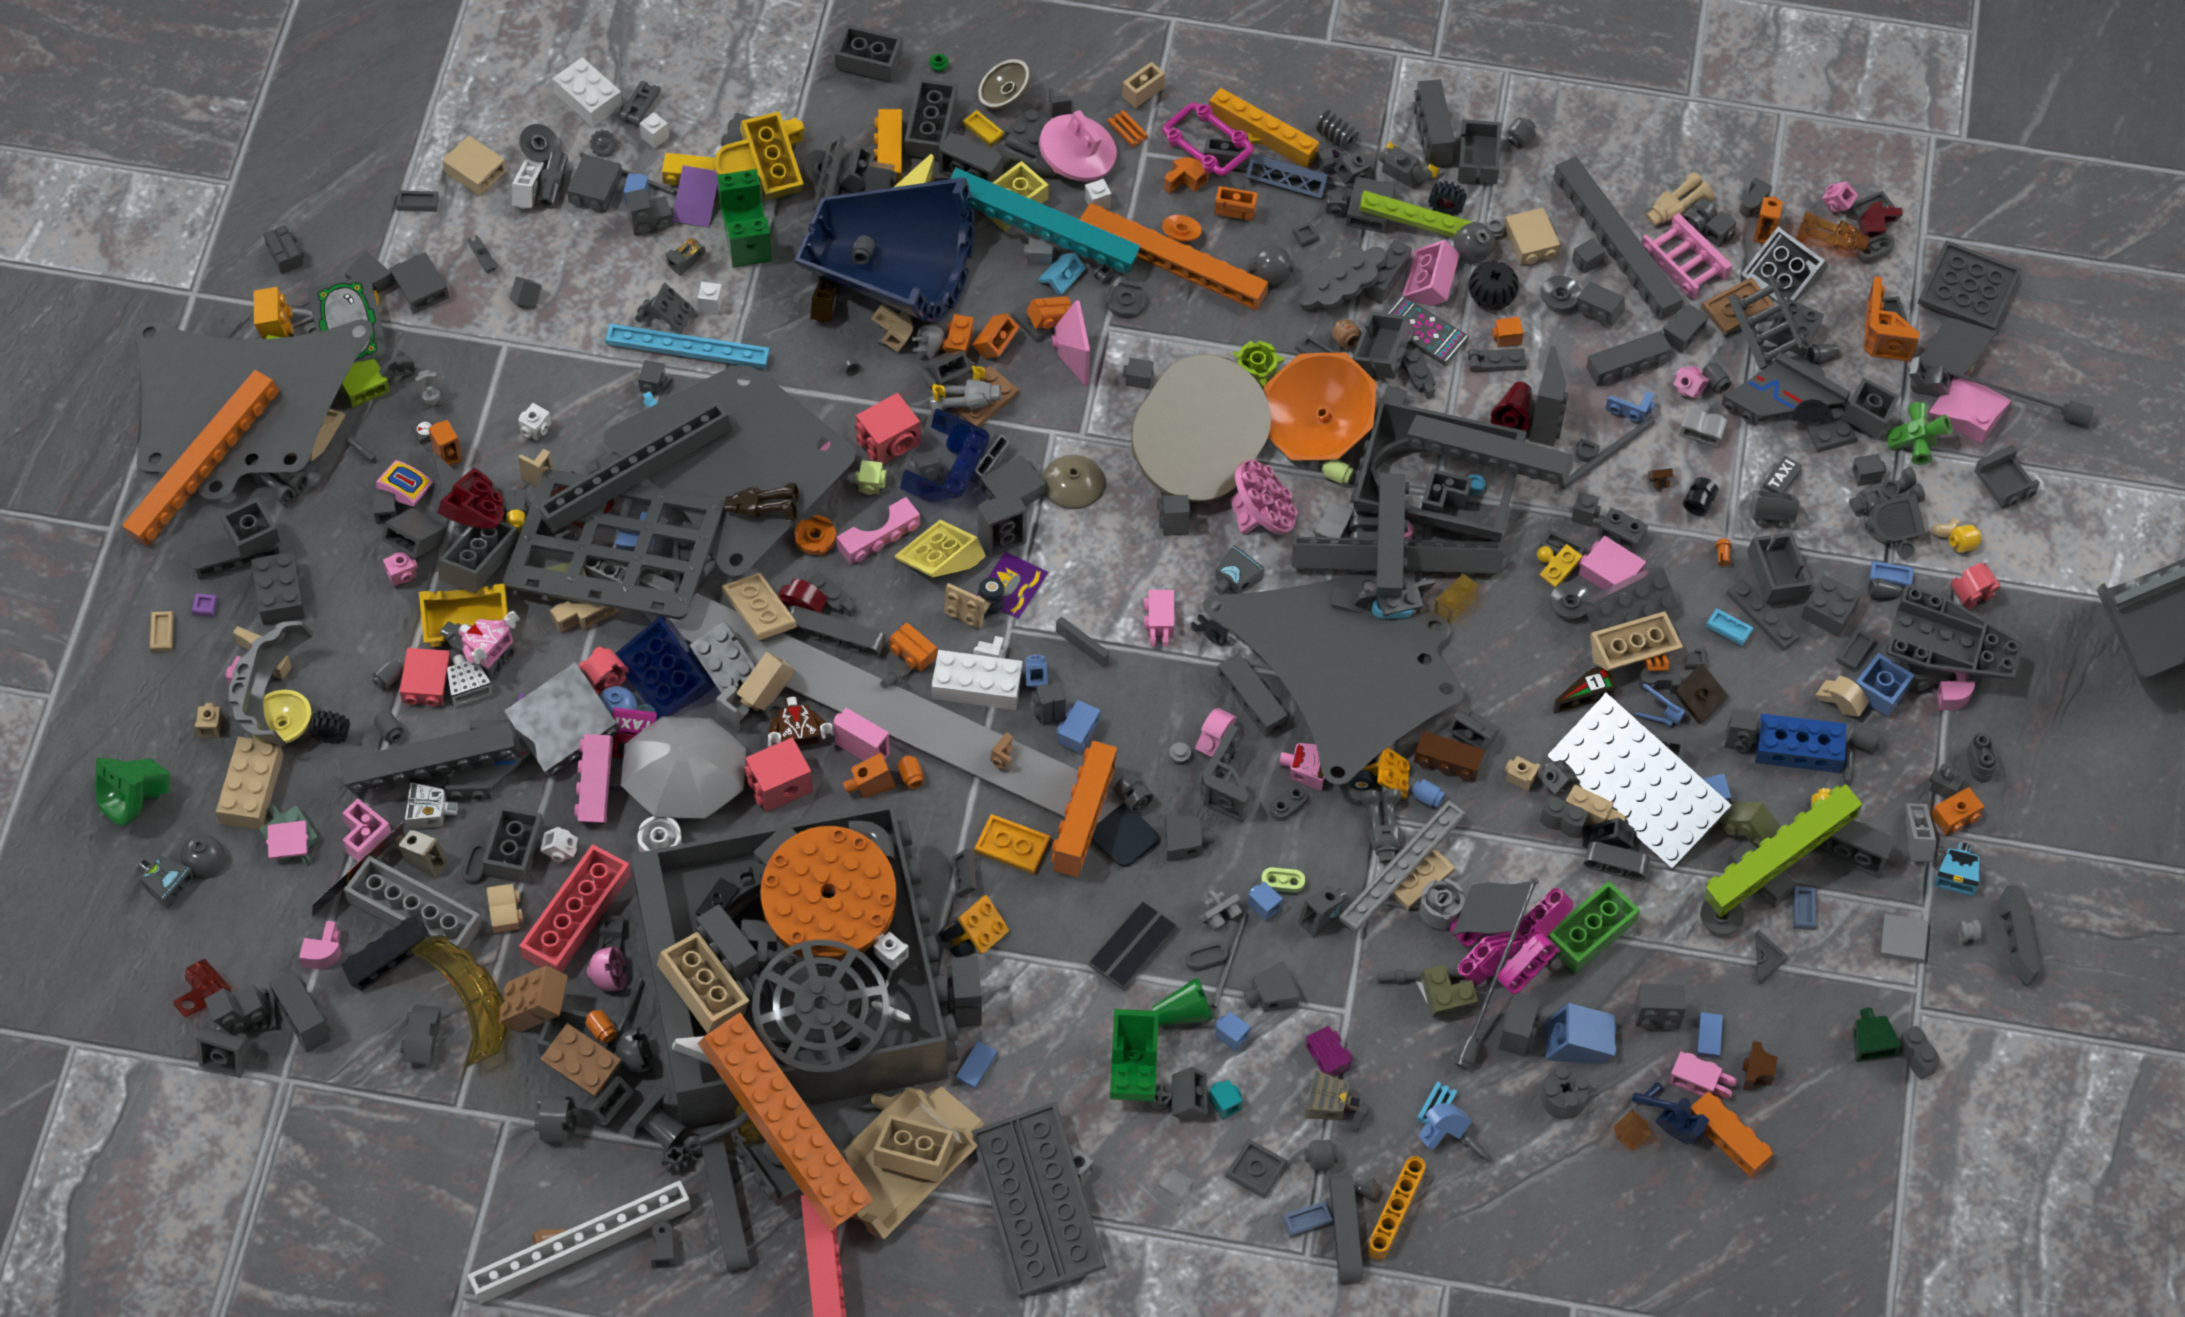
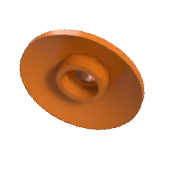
[1162,215,1202,241]

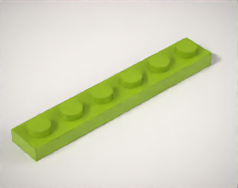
[1359,190,1472,238]

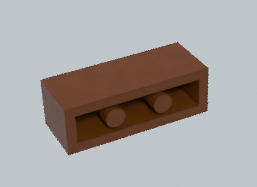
[1414,731,1485,781]

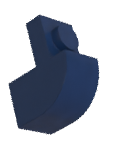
[1655,1109,1709,1144]

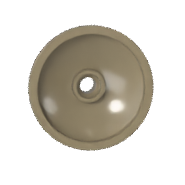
[978,59,1031,109]
[1043,455,1104,509]

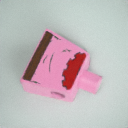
[1279,743,1325,791]

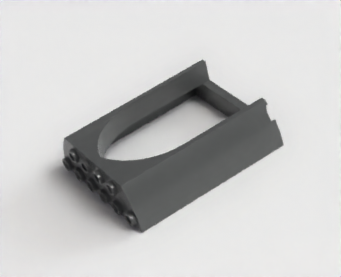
[1350,400,1526,542]

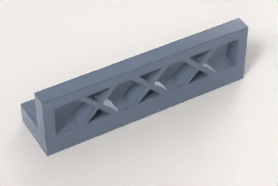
[1246,153,1330,198]

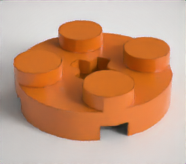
[794,515,836,556]

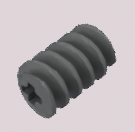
[1316,109,1359,150]
[735,966,786,1006]

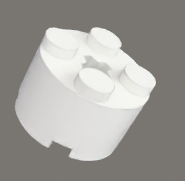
[637,816,682,852]

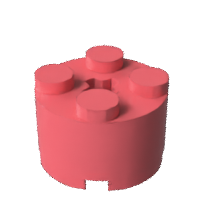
[1950,563,2001,610]
[579,646,629,695]

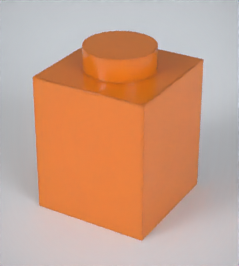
[1491,317,1524,347]

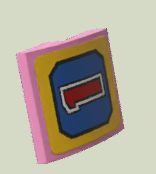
[376,460,433,507]

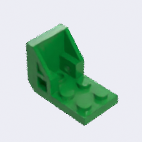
[1110,1009,1159,1102]

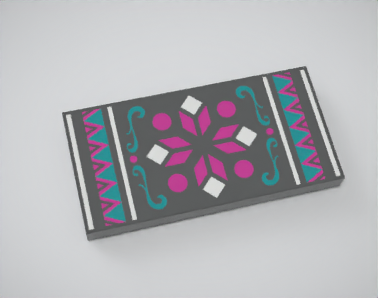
[1387,295,1469,366]

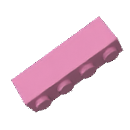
[574,734,613,824]

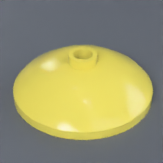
[252,690,312,744]

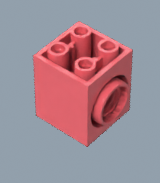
[855,393,921,465]
[744,737,813,812]

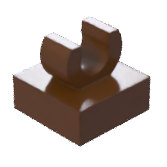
[1648,468,1673,489]

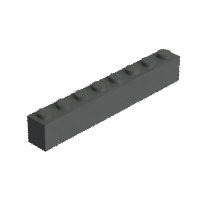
[1407,414,1573,486]

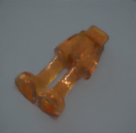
[1797,211,1870,251]

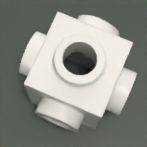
[518,403,551,441]
[540,827,578,862]

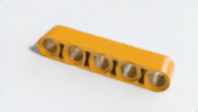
[1368,1156,1425,1260]

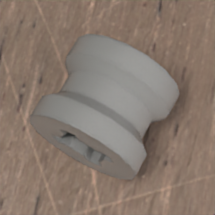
[1958,920,1981,943]

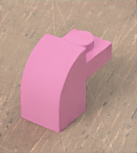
[1937,672,1975,710]
[1195,708,1237,757]
[299,921,342,969]

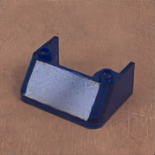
[900,408,990,502]

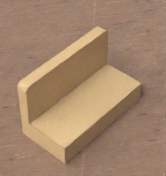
[518,449,553,487]

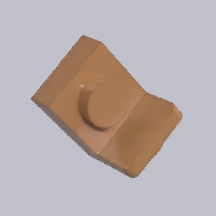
[990,732,1014,771]

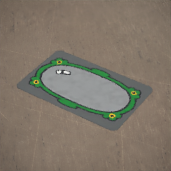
[307,276,388,362]

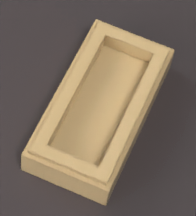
[150,611,174,652]

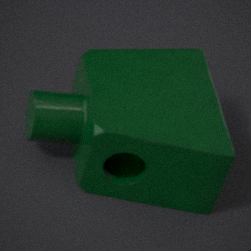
[1853,1007,1901,1062]

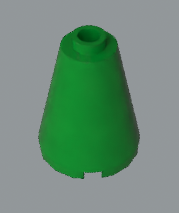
[1152,978,1213,1027]

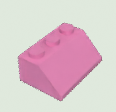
[1403,239,1460,306]

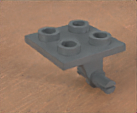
[635,282,694,334]

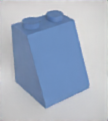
[1546,1003,1617,1064]

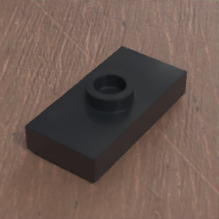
[696,877,739,916]

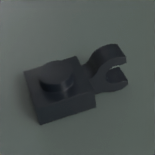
[1191,614,1228,646]

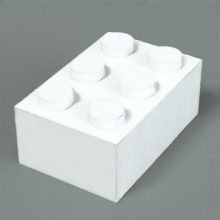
[552,57,623,127]

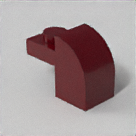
[1859,201,1903,238]
[778,579,828,613]

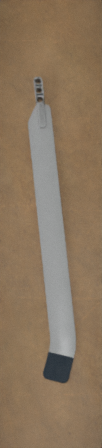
[584,557,1158,866]

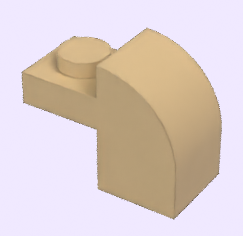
[871,303,913,352]
[1816,676,1870,716]

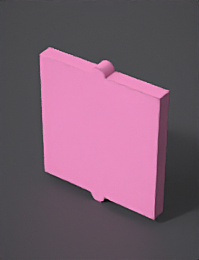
[266,820,309,860]

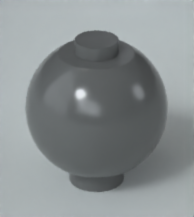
[1249,246,1294,286]

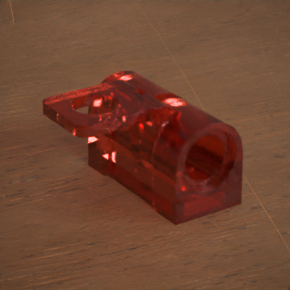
[173,958,231,1017]

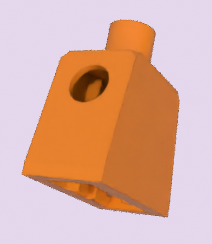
[1753,196,1783,244]
[842,752,896,798]

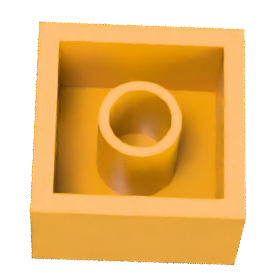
[254,287,293,339]

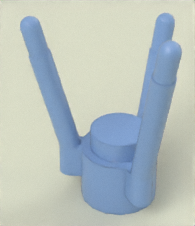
[1635,684,1686,727]

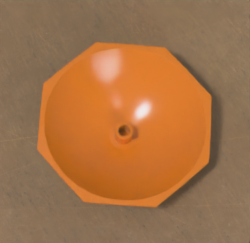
[1264,352,1377,460]

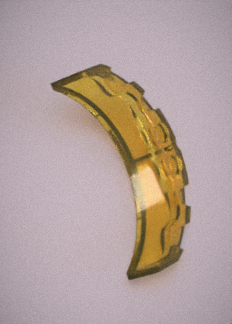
[411,935,508,1068]

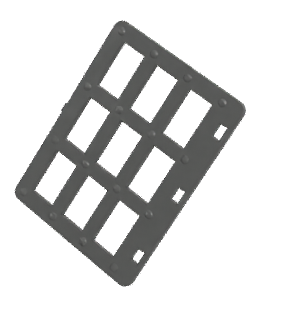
[503,469,724,620]

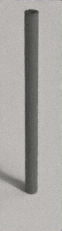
[1560,417,1655,489]

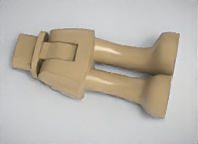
[1646,172,1715,226]

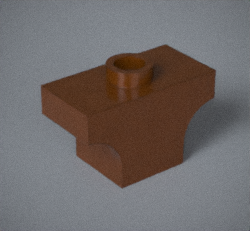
[1742,1041,1778,1091]

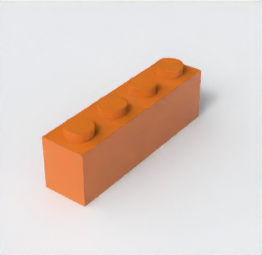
[1690,1091,1773,1179]

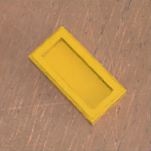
[963,110,1004,147]

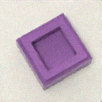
[191,593,218,617]

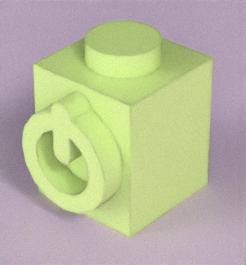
[855,460,887,495]

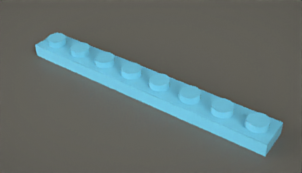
[605,324,770,369]

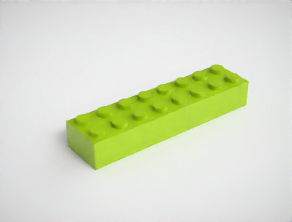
[1704,784,1862,918]

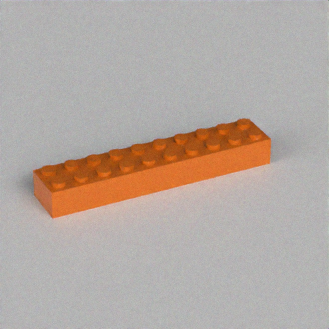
[697,1013,873,1232]

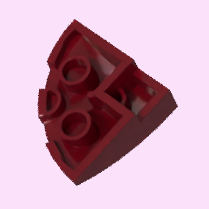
[437,467,504,528]

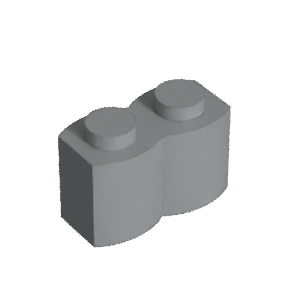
[1679,407,1728,447]
[1313,501,1354,538]

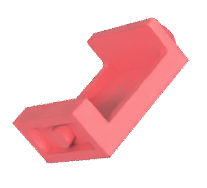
[399,648,452,707]

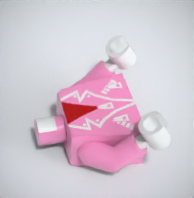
[459,611,520,669]

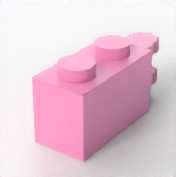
[1144,590,1174,647]
[1668,1052,1737,1098]

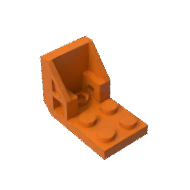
[1863,276,1919,362]

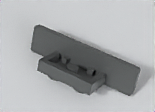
[1353,578,1436,617]

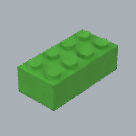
[1547,881,1640,974]

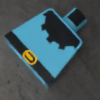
[1933,842,1979,897]

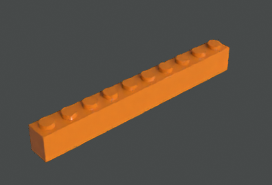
[1079,203,1268,311]
[121,370,280,546]

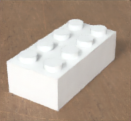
[932,650,1023,710]

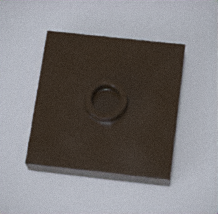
[1673,664,1729,724]

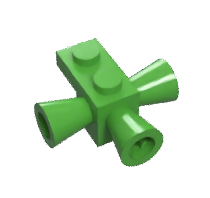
[1887,402,1953,465]

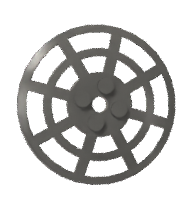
[752,940,889,1074]

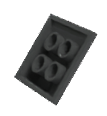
[1741,227,1829,302]

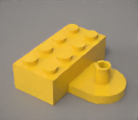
[714,111,803,202]

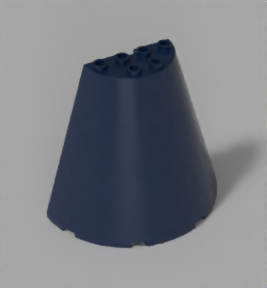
[795,178,974,322]

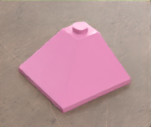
[1051,300,1090,386]
[1928,377,2012,444]

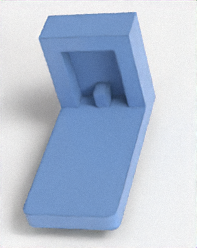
[1605,391,1656,423]

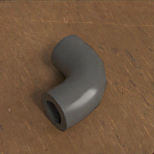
[849,821,895,864]

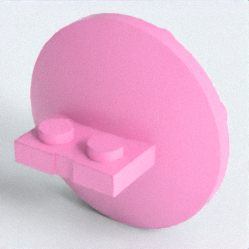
[1039,110,1117,182]
[1230,459,1298,535]

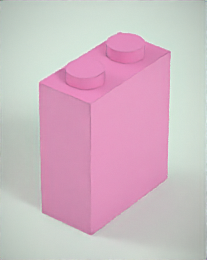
[1579,536,1646,590]
[833,708,890,761]

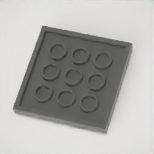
[1917,240,2022,331]

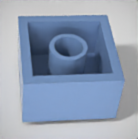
[1856,653,1915,717]

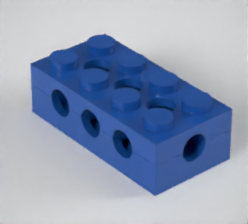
[1755,713,1847,773]

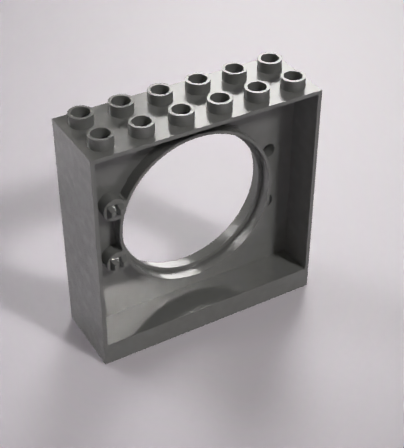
[631,805,958,1130]

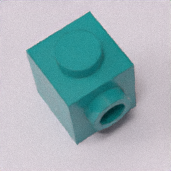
[1209,1079,1243,1120]

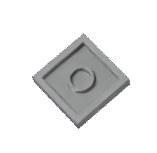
[1879,914,1928,963]

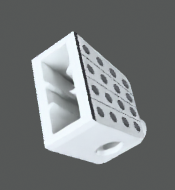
[447,655,493,708]

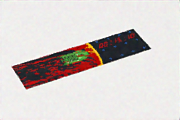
[312,821,404,916]

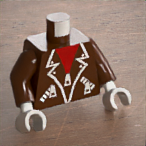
[768,697,834,747]

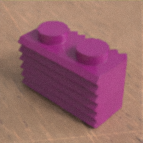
[1305,1026,1353,1077]

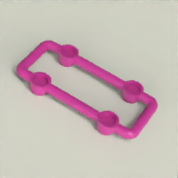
[1162,102,1254,176]

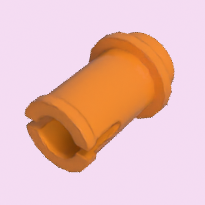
[1715,538,1732,566]

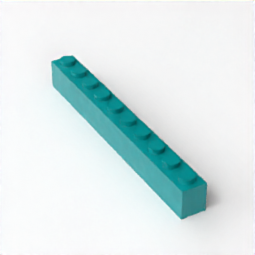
[950,168,1140,274]

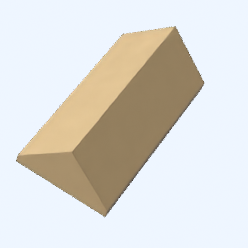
[1590,611,1683,671]

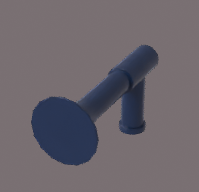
[1632,1082,1691,1121]

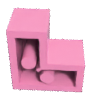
[342,798,391,862]

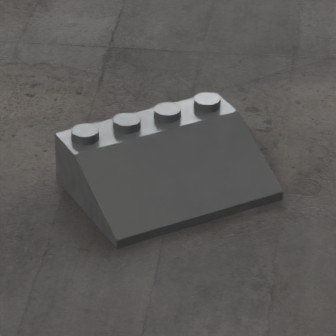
[1529,345,1569,446]

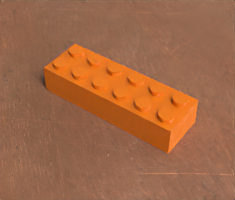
[1051,741,1118,878]

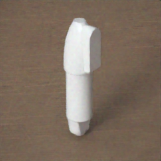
[871,1001,911,1022]

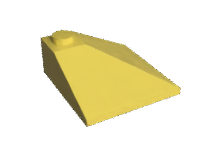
[894,520,986,577]

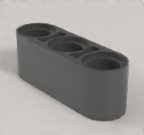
[1584,841,1650,881]

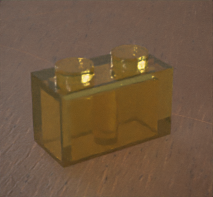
[1434,573,1479,625]

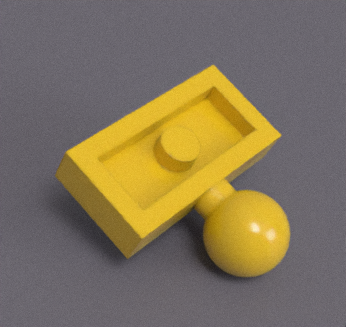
[1537,544,1583,588]

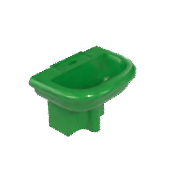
[95,758,170,827]

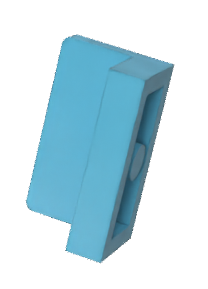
[1038,253,1086,295]

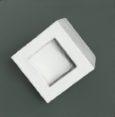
[973,636,1004,658]

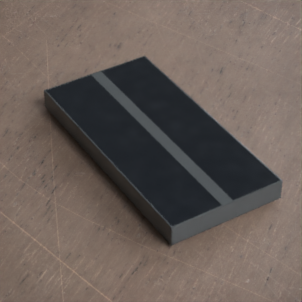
[1088,901,1178,990]

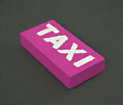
[612,707,657,733]

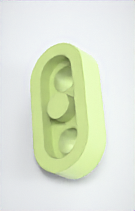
[1261,867,1305,893]

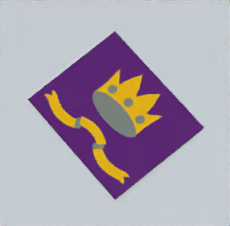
[976,551,1049,619]

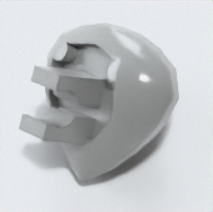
[912,325,945,359]

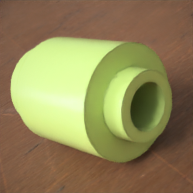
[1322,460,1354,484]

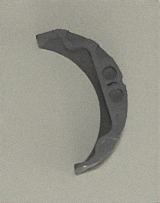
[229,621,313,746]

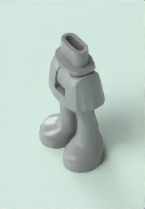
[930,379,1002,419]

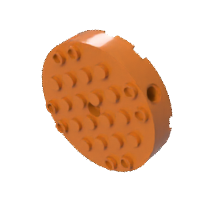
[761,826,896,961]

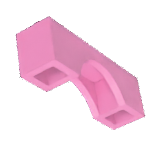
[836,497,920,565]

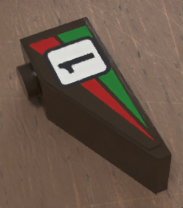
[810,277,841,323]
[1553,667,1616,714]

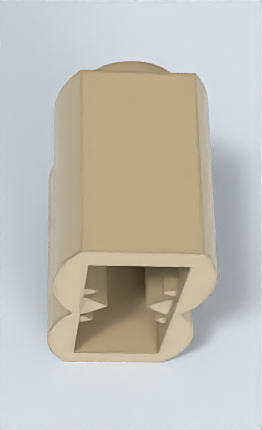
[487,883,523,933]

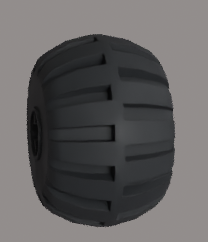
[1468,261,1519,310]

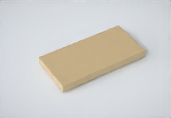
[722,573,797,641]

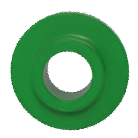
[929,54,949,73]

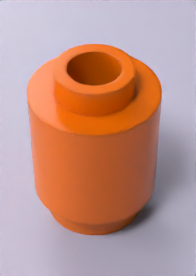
[897,755,924,789]
[585,1010,617,1044]

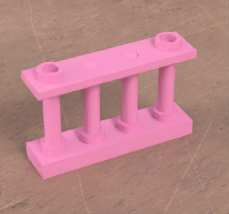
[1642,213,1732,300]

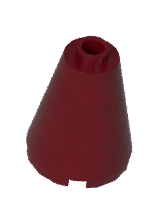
[1490,382,1532,432]

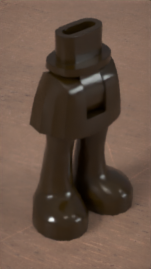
[725,483,799,521]

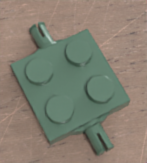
[259,805,320,865]

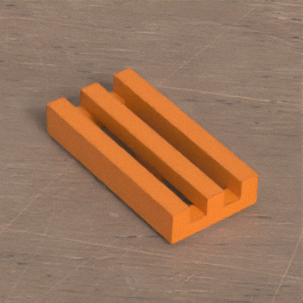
[1108,110,1148,148]
[1643,654,1669,671]

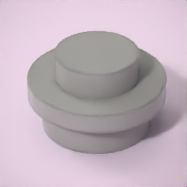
[1486,218,1505,238]
[1169,742,1191,763]

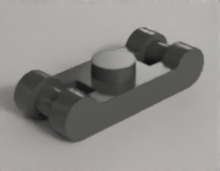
[620,81,661,126]

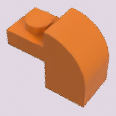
[1164,157,1209,194]

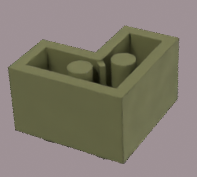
[1719,802,1781,848]
[1420,964,1478,1017]

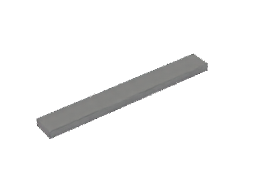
[1339,800,1465,933]

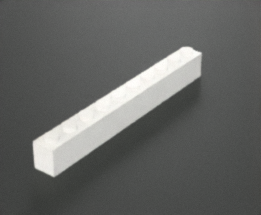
[468,1181,691,1305]

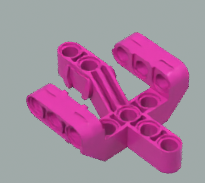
[1450,888,1574,994]

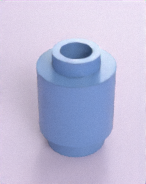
[1412,779,1446,808]

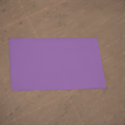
[672,165,718,227]

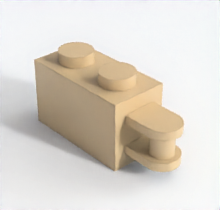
[1565,784,1625,826]

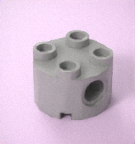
[1419,879,1465,931]

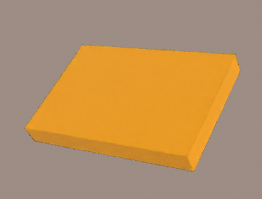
[974,814,1051,875]

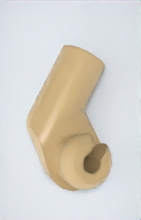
[1931,517,1960,538]
[871,1092,901,1110]

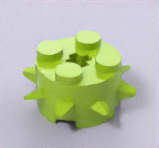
[1232,341,1285,389]

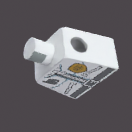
[405,783,458,830]

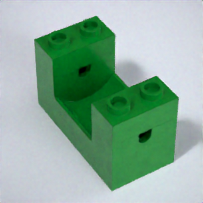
[717,169,772,268]

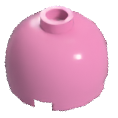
[587,947,627,991]

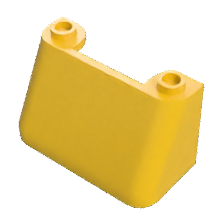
[419,584,508,647]

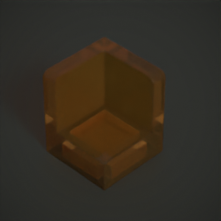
[1614,1109,1652,1150]

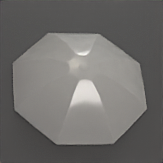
[621,717,746,819]

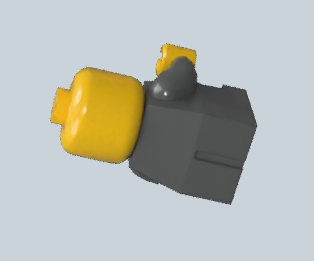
[502,489,530,533]

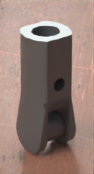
[1093,265,1118,284]

